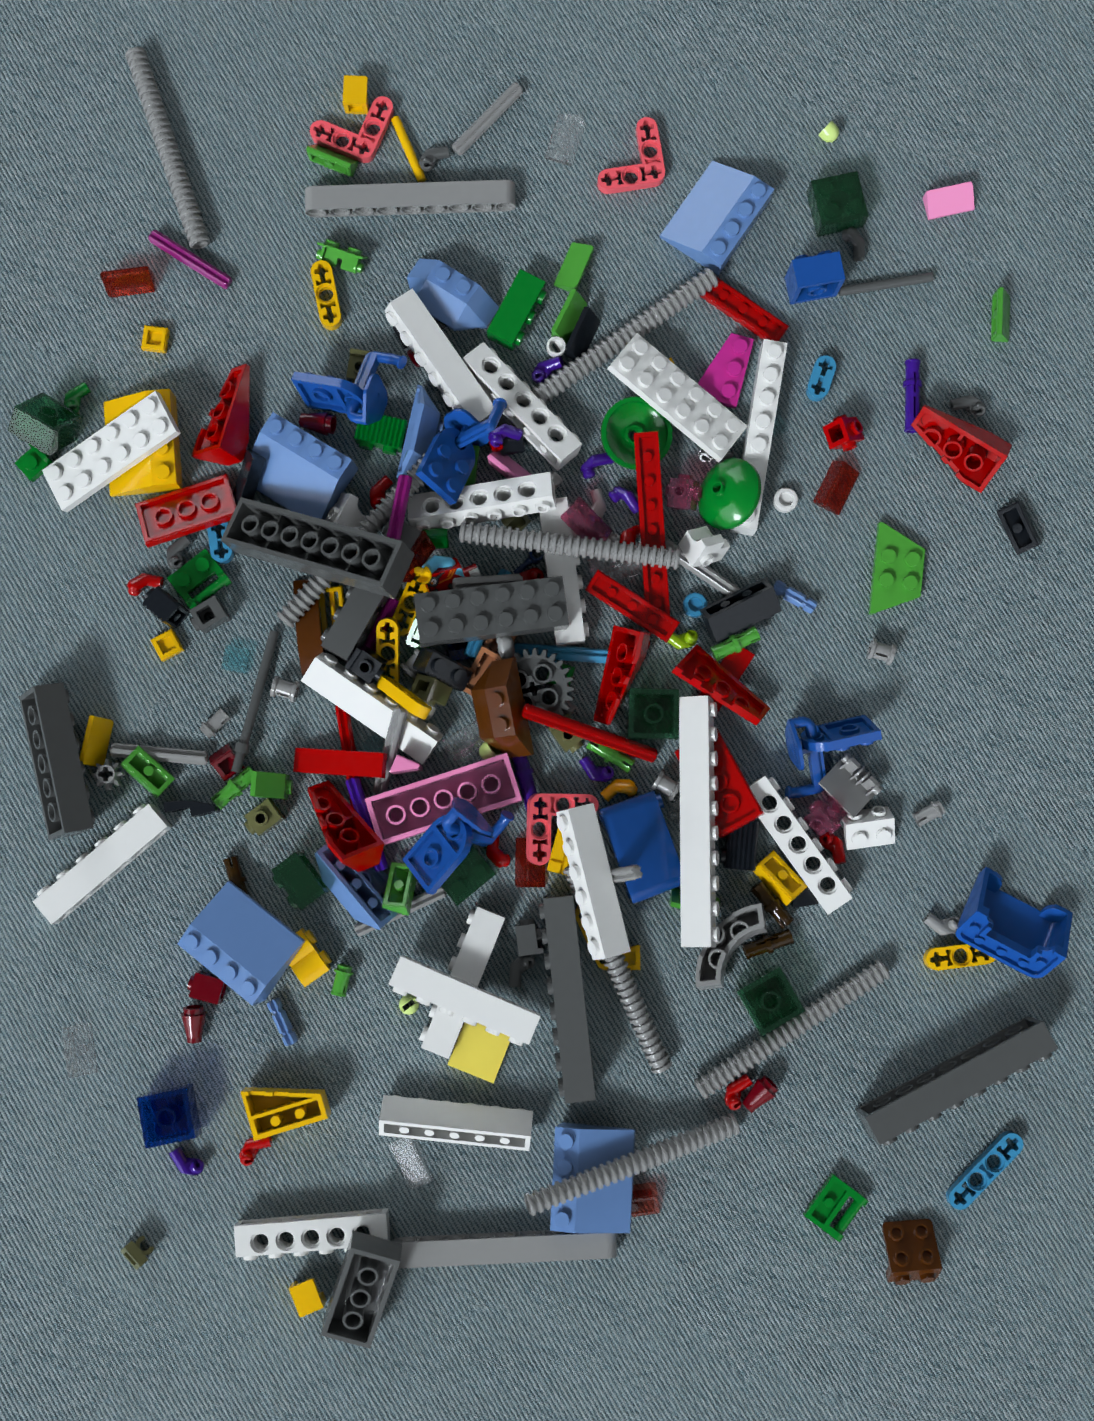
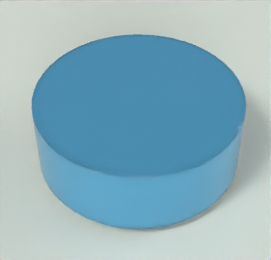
[683,592,707,618]

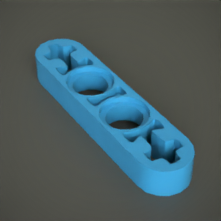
[946,1131,1024,1210]

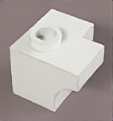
[325,493,366,528]
[678,526,730,568]

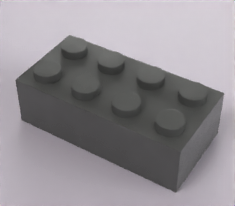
[321,1230,402,1349]

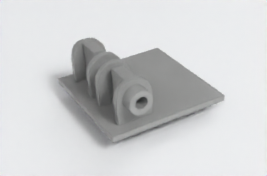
[818,753,883,818]

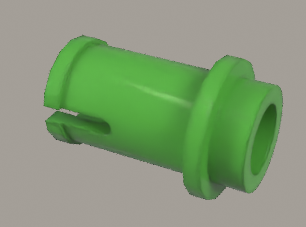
[331,964,354,997]

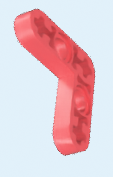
[310,96,394,163]
[597,117,665,194]
[526,793,599,865]

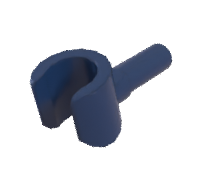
[513,549,544,574]

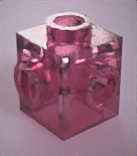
[665,474,702,511]
[804,796,847,837]

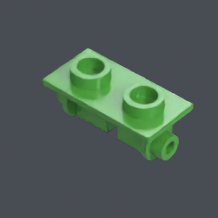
[316,239,368,274]

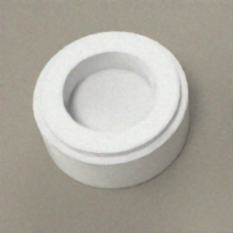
[773,487,798,513]

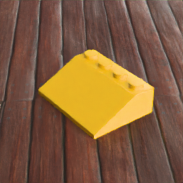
[103,389,183,497]

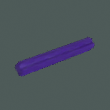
[346,777,388,872]

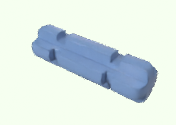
[773,580,817,614]
[267,998,298,1046]

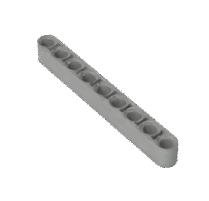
[305,180,516,218]
[392,1230,617,1268]

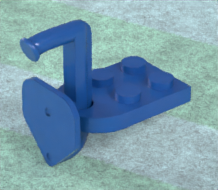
[291,351,407,425]
[415,398,507,505]
[785,715,882,799]
[402,797,514,895]

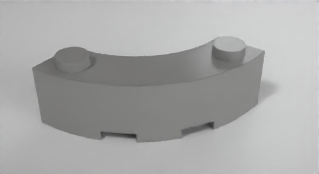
[695,903,767,990]

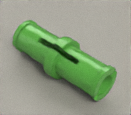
[710,626,761,661]
[586,742,635,773]
[211,766,253,810]

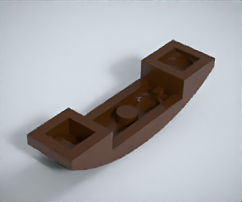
[293,579,325,676]

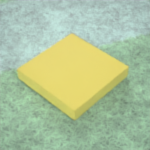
[447,1022,510,1084]

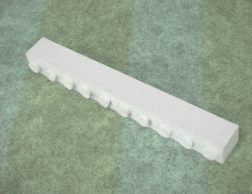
[679,696,720,947]

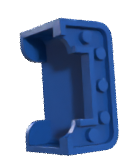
[597,791,680,904]
[956,867,1073,978]

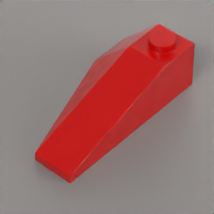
[191,364,250,466]
[911,404,1012,493]
[593,625,651,725]
[308,780,384,872]

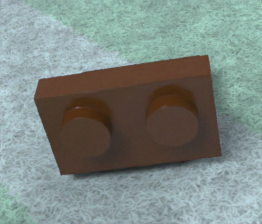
[882,1219,942,1285]

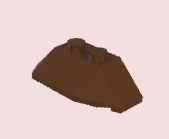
[471,657,534,758]

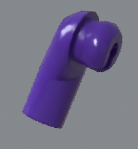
[532,356,564,384]
[488,424,523,447]
[580,453,614,479]
[608,486,639,514]
[579,755,614,782]
[169,1147,204,1175]

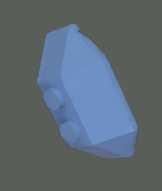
[407,258,499,331]
[396,385,444,481]
[314,844,398,930]

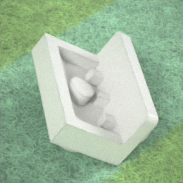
[840,806,895,850]

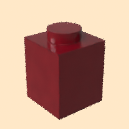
[187,971,227,1005]

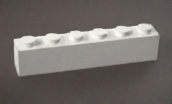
[385,288,493,423]
[539,497,589,646]
[301,652,444,765]
[556,803,631,960]
[33,804,173,925]
[419,906,506,1059]
[388,955,541,1046]
[379,1095,533,1151]

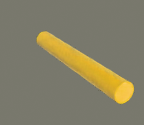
[391,116,427,182]

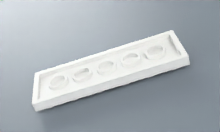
[607,333,747,463]
[42,391,181,512]

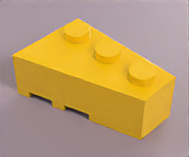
[240,1087,332,1141]

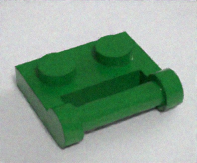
[167,549,232,609]
[803,1173,869,1242]

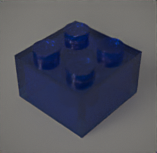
[136,1083,202,1149]

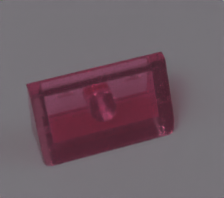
[561,497,612,541]

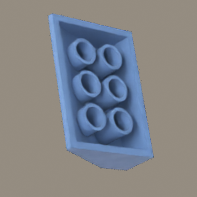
[660,161,774,276]
[252,412,358,520]
[177,881,305,1006]
[550,1122,635,1233]

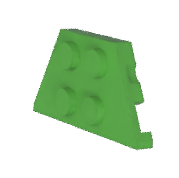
[868,522,925,615]

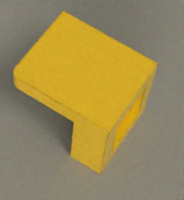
[343,75,369,114]
[289,1278,327,1318]

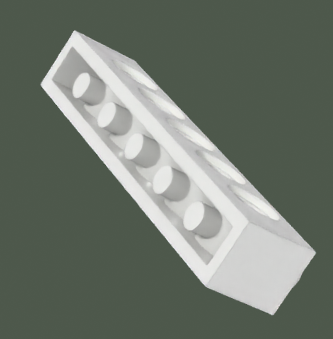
[462,342,582,471]
[408,472,557,533]
[749,774,853,915]
[234,1208,390,1261]

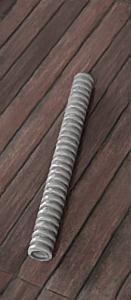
[125,47,210,249]
[532,268,718,404]
[276,453,425,628]
[459,521,681,570]
[563,866,672,1074]
[694,960,890,1099]
[524,1113,740,1216]

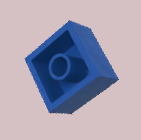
[785,250,846,305]

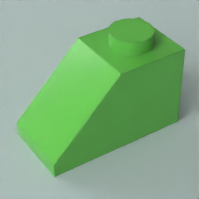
[250,771,293,800]

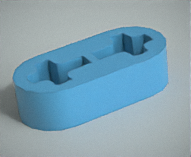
[806,355,836,402]
[207,522,234,564]

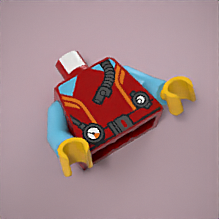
[414,555,481,592]

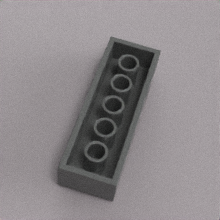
[321,521,424,662]
[414,576,569,648]
[19,682,95,840]

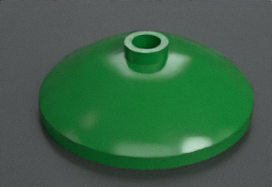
[601,397,673,470]
[698,458,761,530]

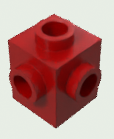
[822,414,865,452]

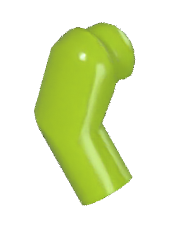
[668,630,698,649]

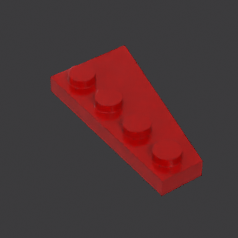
[672,644,770,725]

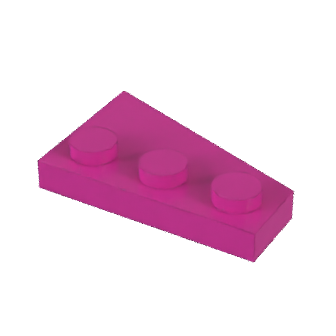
[697,333,754,409]

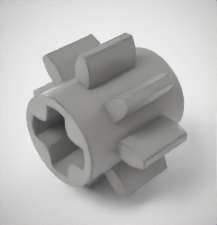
[92,759,126,790]

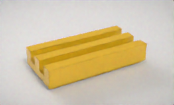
[319,586,345,633]

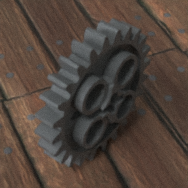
[514,648,576,728]

